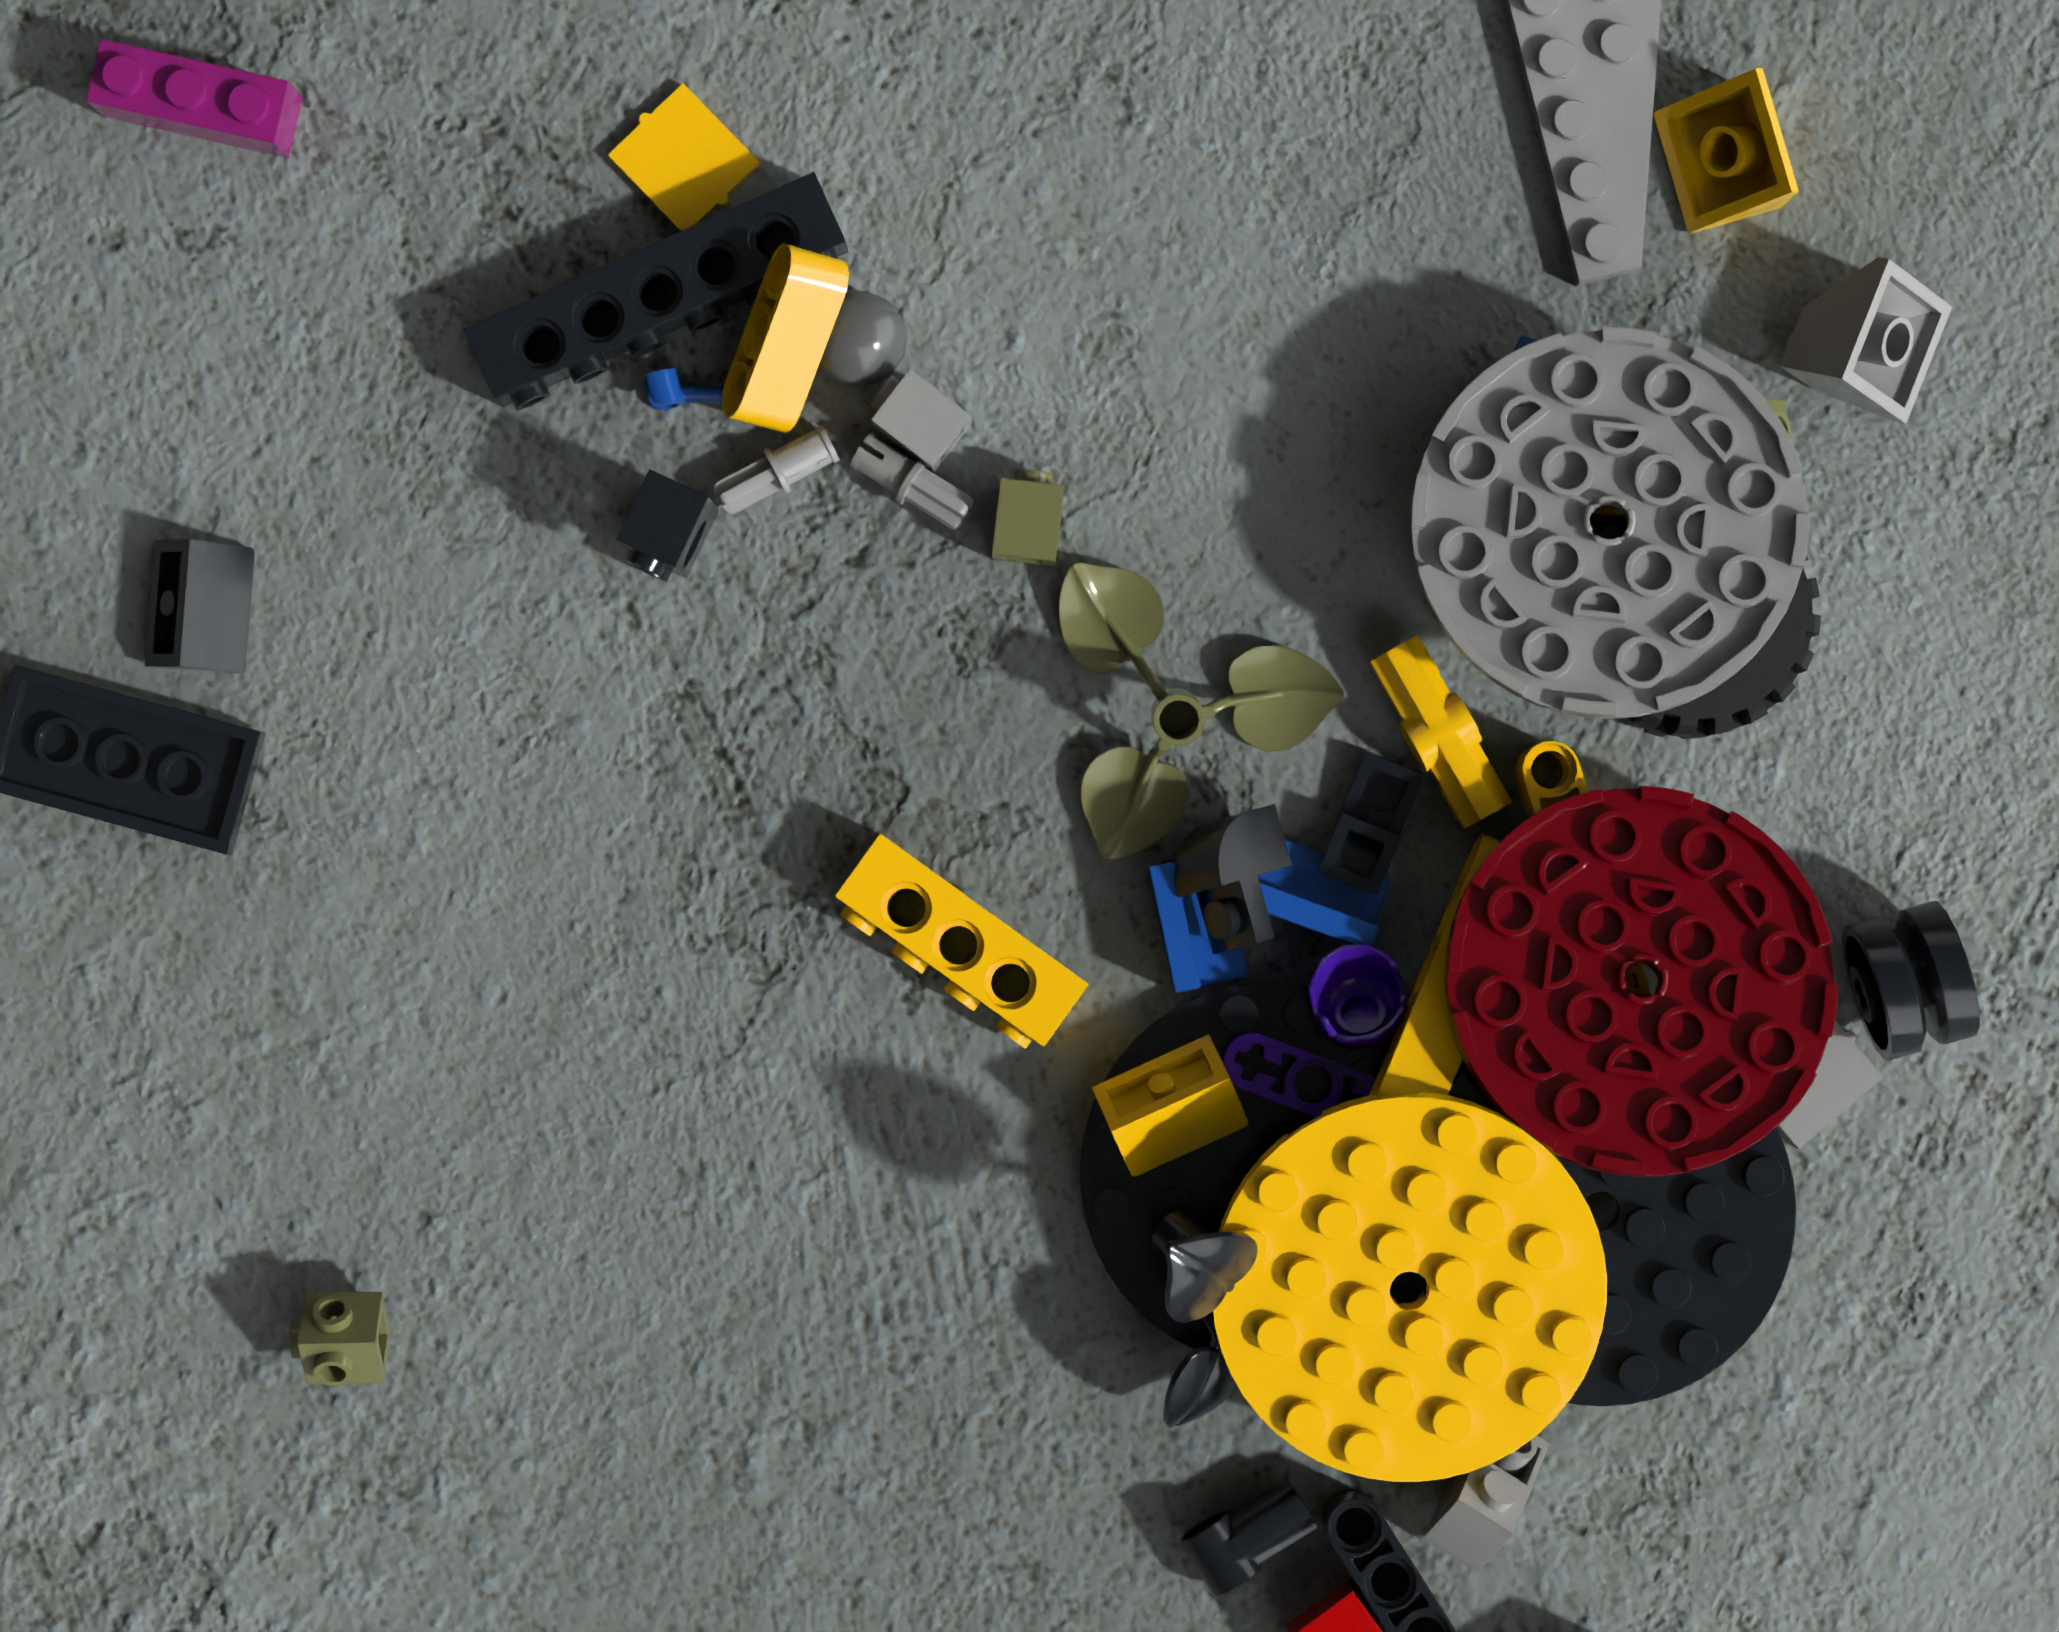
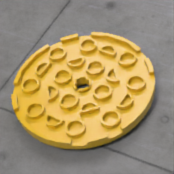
[1213,1092,1607,1482]

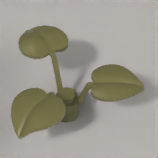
[1059,562,1344,860]

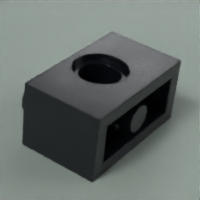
[616,469,719,582]

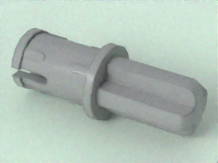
[713,425,840,514]
[850,433,974,529]

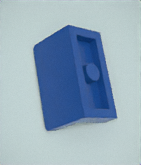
[1258,840,1390,946]
[1148,862,1247,993]

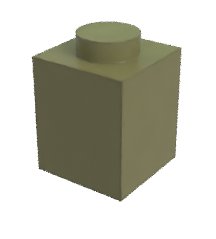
[992,469,1065,567]

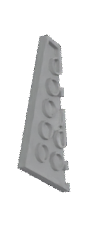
[1504,0,1661,287]

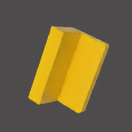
[1092,1034,1248,1176]

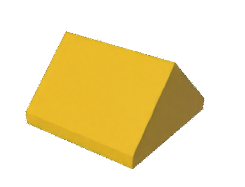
[1653,68,1799,234]

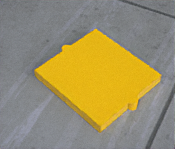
[608,83,760,231]

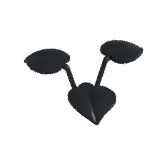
[1152,1208,1258,1428]

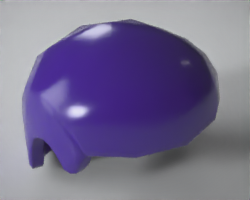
[1308,943,1407,1050]

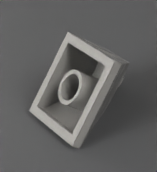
[1780,257,1952,424]

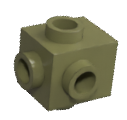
[289,1291,390,1386]

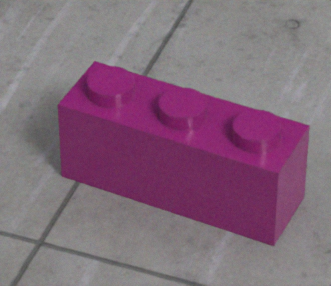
[86,39,303,158]

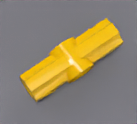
[1369,635,1512,829]

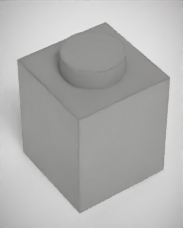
[870,369,972,473]

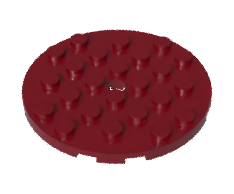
[1444,786,1838,1177]

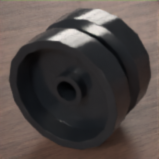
[1842,901,1980,1060]

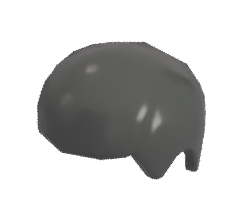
[817,290,907,387]

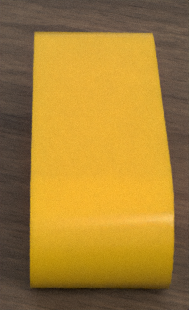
[721,243,849,433]

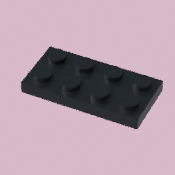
[0,665,266,855]

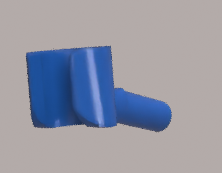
[644,368,724,411]

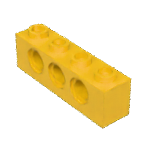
[835,834,1089,1049]

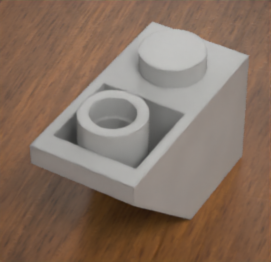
[1423,1435,1550,1572]

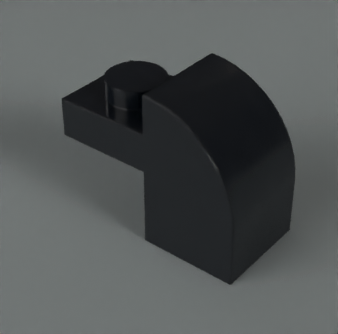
[1175,804,1292,954]

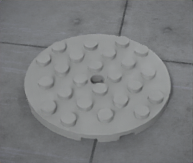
[1411,327,1809,719]

